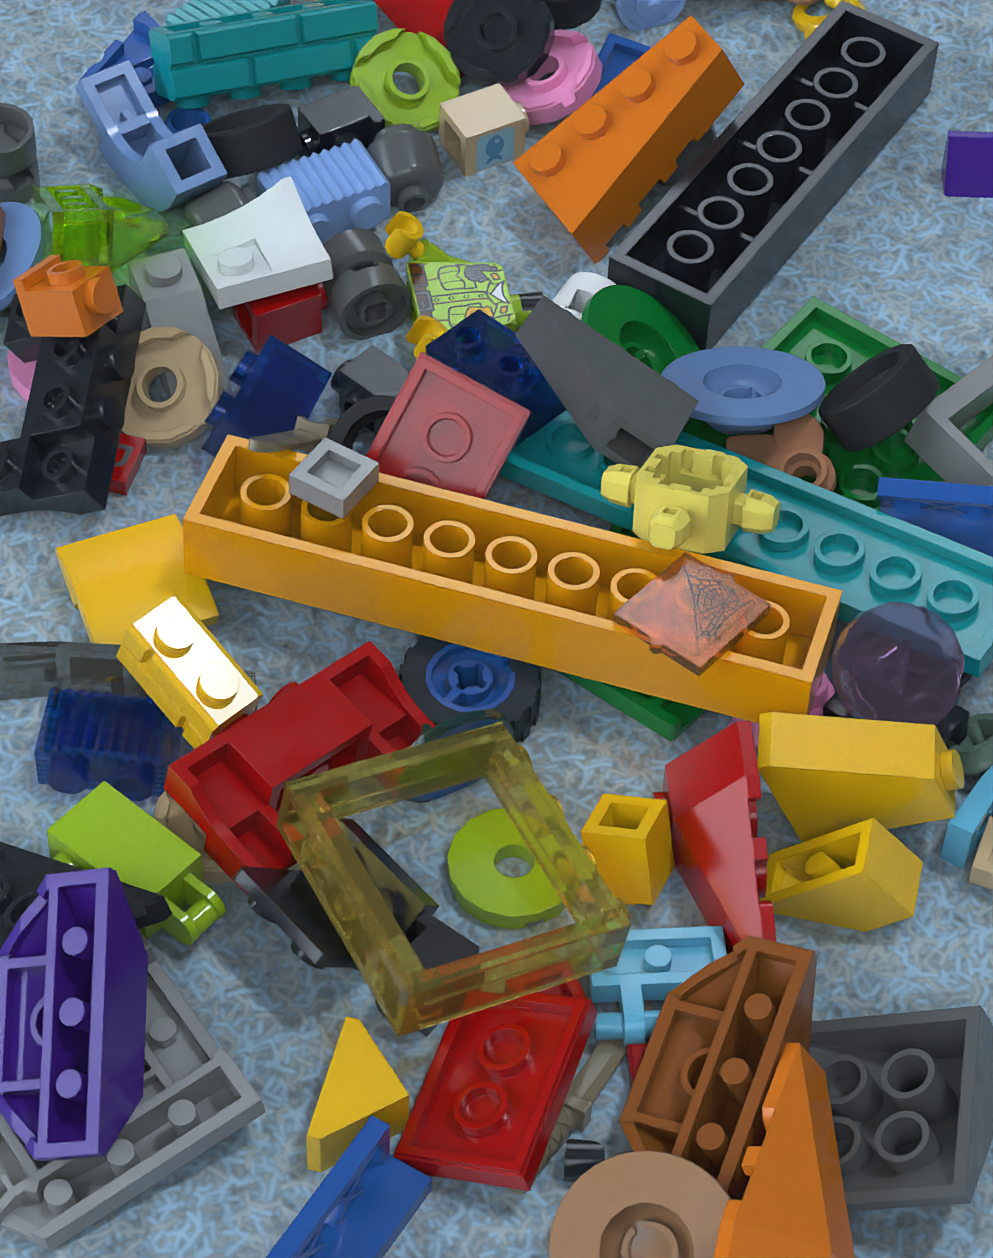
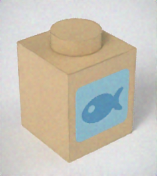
[439,83,530,177]

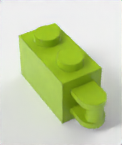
[46,781,226,945]

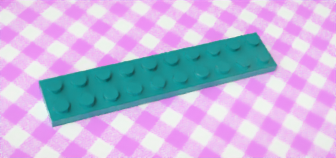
[480,358,993,678]

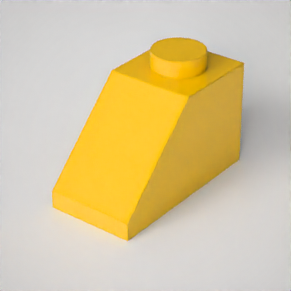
[760,818,923,932]

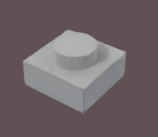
[289,437,379,519]

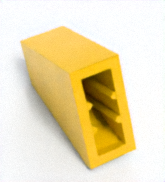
[757,712,964,841]

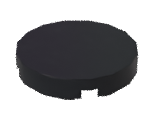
[443,0,555,87]

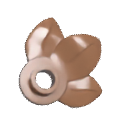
[726,413,836,492]

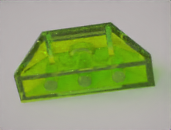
[33,183,169,273]

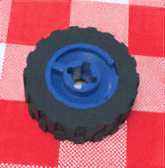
[399,635,542,761]

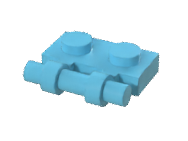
[585,926,727,1046]

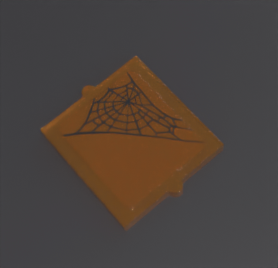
[613,552,771,676]

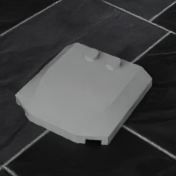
[0,929,266,1252]

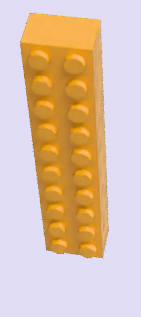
[183,434,843,723]

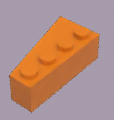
[513,15,745,264]

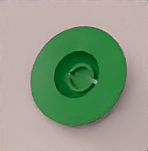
[581,285,700,427]

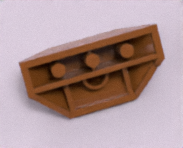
[619,935,817,1200]

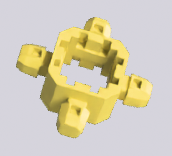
[600,444,781,554]

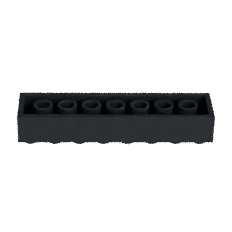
[607,0,939,350]

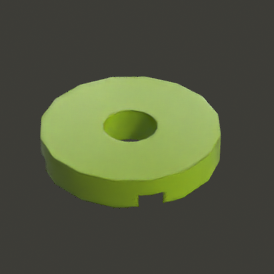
[349,28,461,133]
[447,807,581,929]

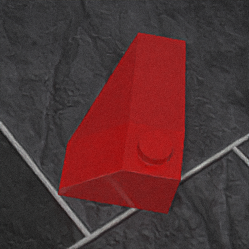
[651,721,777,954]

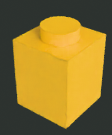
[581,793,675,905]

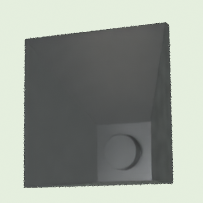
[808,1005,993,1212]

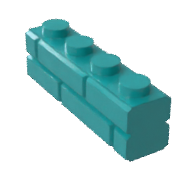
[149,0,378,109]

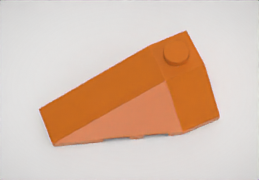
[714,1043,855,1258]

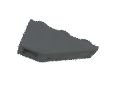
[515,295,699,469]

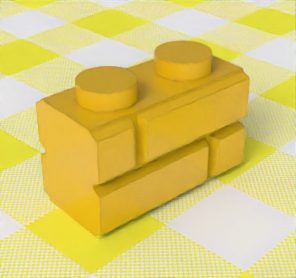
[116,594,263,749]

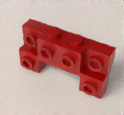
[164,641,450,896]

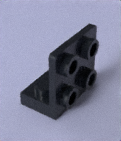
[234,818,439,970]

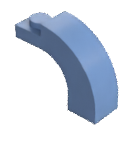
[76,60,227,212]

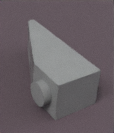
[127,248,239,424]

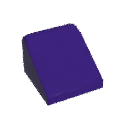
[941,130,993,198]

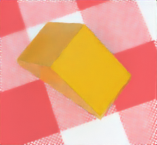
[306,1016,409,1172]

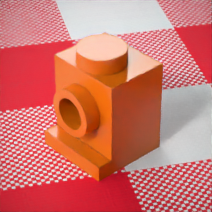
[13,255,123,337]

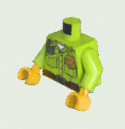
[385,211,543,381]

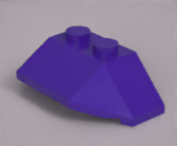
[0,867,148,1161]

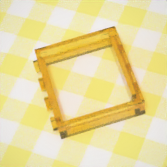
[276,721,632,1037]

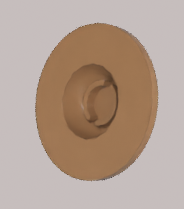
[549,1151,732,1258]

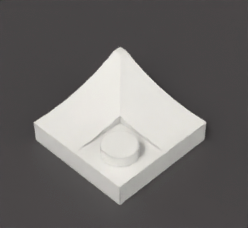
[182,176,333,309]

